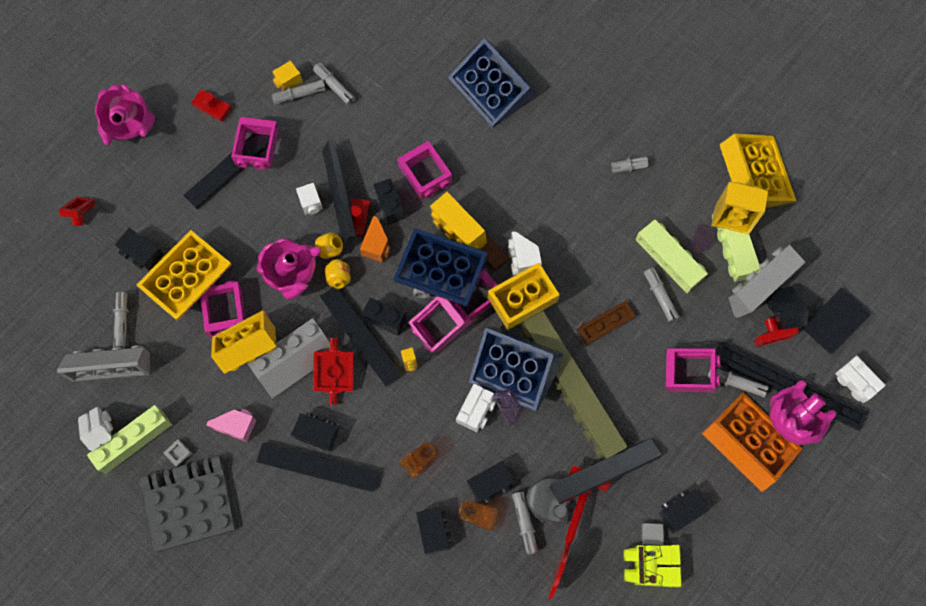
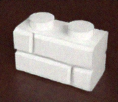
[835,356,885,403]
[456,384,497,432]
[78,407,113,451]

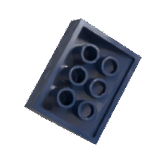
[448,38,537,127]
[393,228,488,307]
[468,327,563,411]

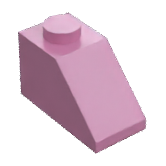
[206,409,257,442]

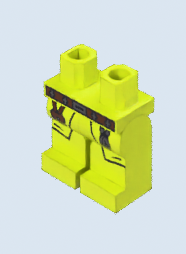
[623,545,681,588]

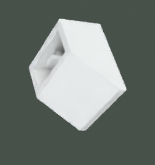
[508,232,542,275]

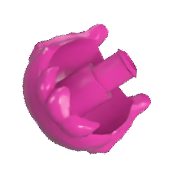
[95,84,155,145]
[256,238,321,300]
[770,380,836,445]

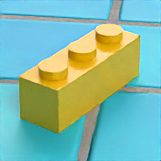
[401,347,418,372]

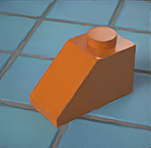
[360,216,391,263]

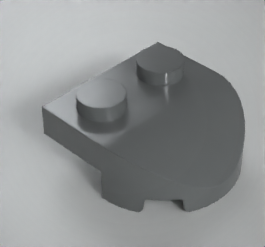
[526,479,570,524]

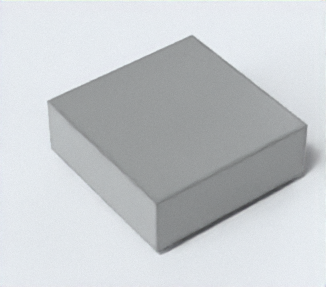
[163,439,193,467]
[641,523,664,545]

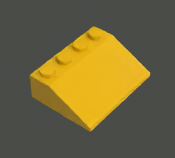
[720,134,796,208]
[137,230,232,321]

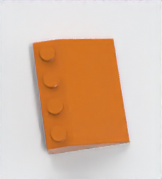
[702,392,803,492]

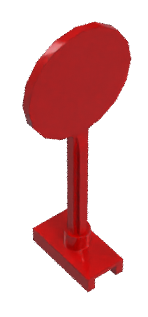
[547,465,611,600]

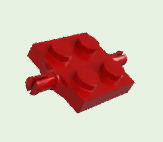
[313,338,354,405]

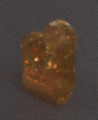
[399,443,437,480]
[459,501,500,531]

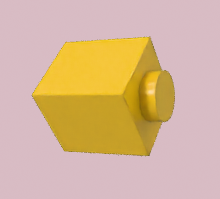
[272,61,303,91]

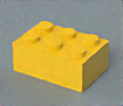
[711,182,768,235]
[430,192,487,250]
[488,263,560,330]
[211,310,277,374]

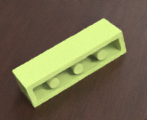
[712,212,760,282]
[636,220,707,294]
[87,405,172,474]

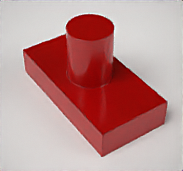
[191,89,232,122]
[59,197,95,226]
[350,198,371,238]
[754,317,799,347]

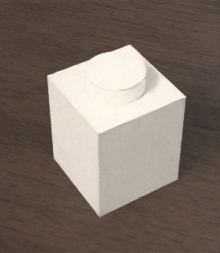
[296,183,323,215]

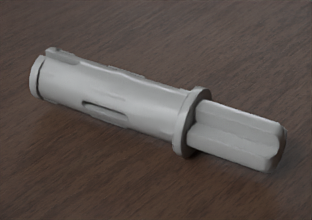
[313,63,356,106]
[272,79,326,104]
[644,268,680,322]
[113,292,129,348]
[708,368,768,398]
[512,492,538,555]

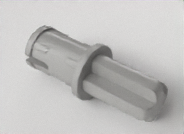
[611,156,648,174]

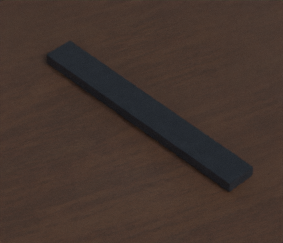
[716,342,868,431]

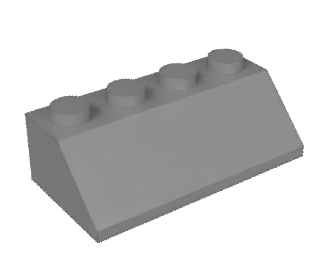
[729,245,805,318]
[247,318,330,399]
[57,346,150,382]

